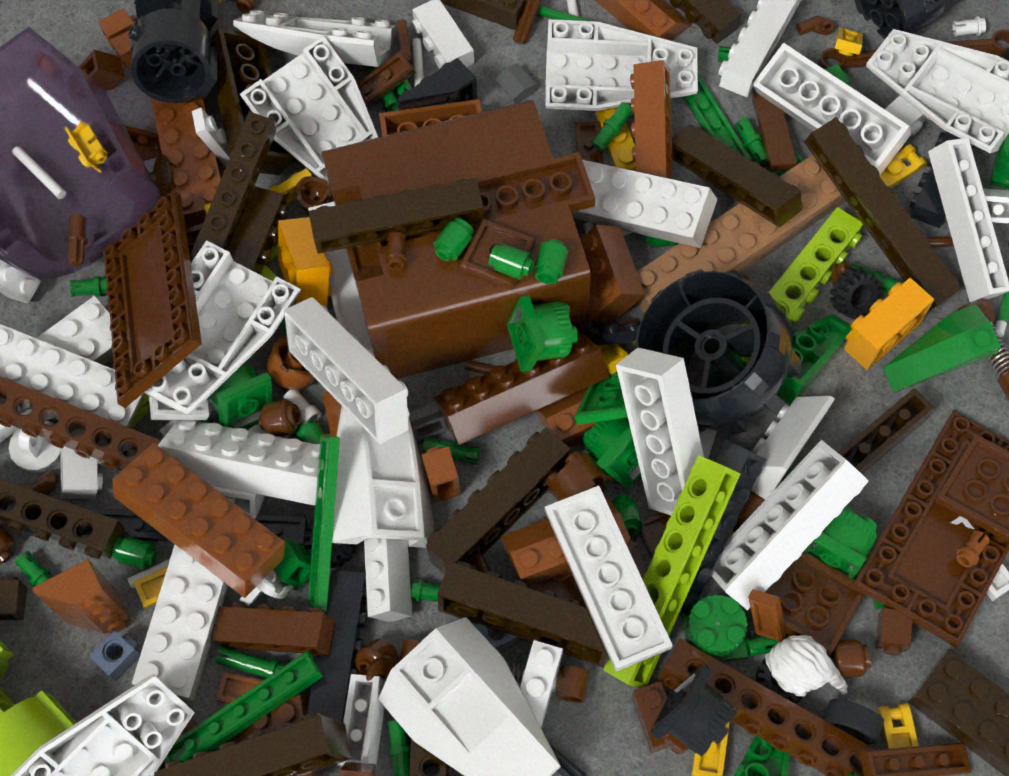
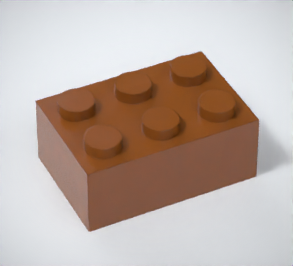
[580,224,645,322]

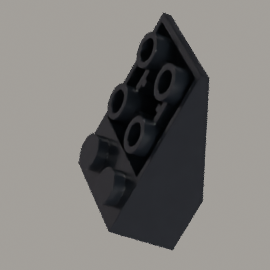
[397,58,478,110]

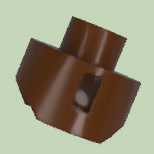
[295,176,333,213]

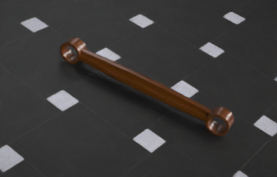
[818,30,1009,70]

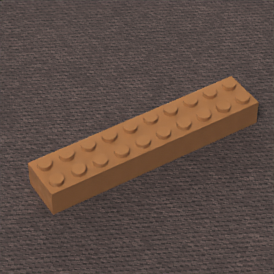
[636,155,846,313]

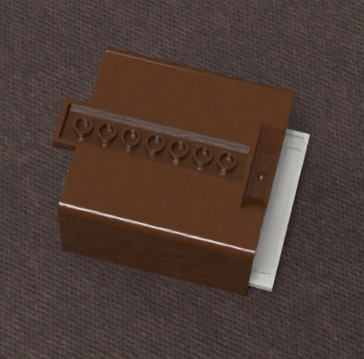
[308,100,595,379]

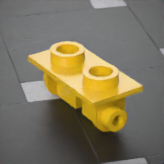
[64,122,108,173]

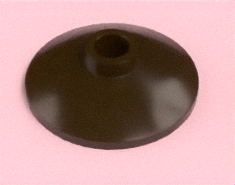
[146,154,172,202]

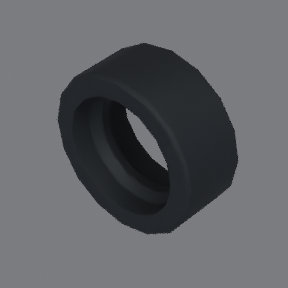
[823,698,884,744]

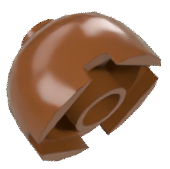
[267,337,316,390]

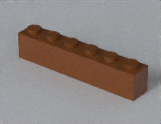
[630,60,673,179]

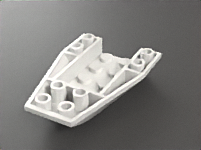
[233,10,397,67]
[545,19,698,111]
[866,29,1009,153]
[240,35,378,184]
[144,240,301,416]
[332,406,435,548]
[378,617,561,776]
[11,674,195,776]

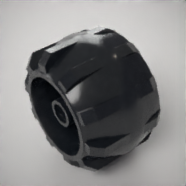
[633,269,802,435]

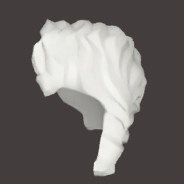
[765,635,848,696]

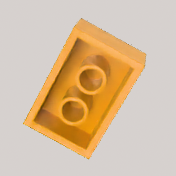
[277,217,333,308]
[844,278,934,371]

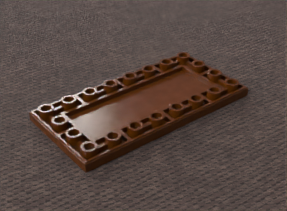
[103,190,202,408]
[852,410,1009,647]

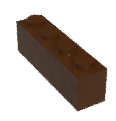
[211,603,335,655]

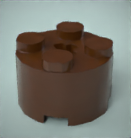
[546,451,612,501]

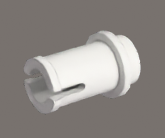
[952,16,986,37]

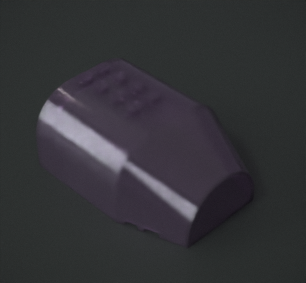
[0,27,160,278]

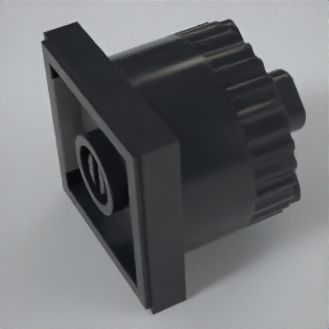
[650,665,737,757]

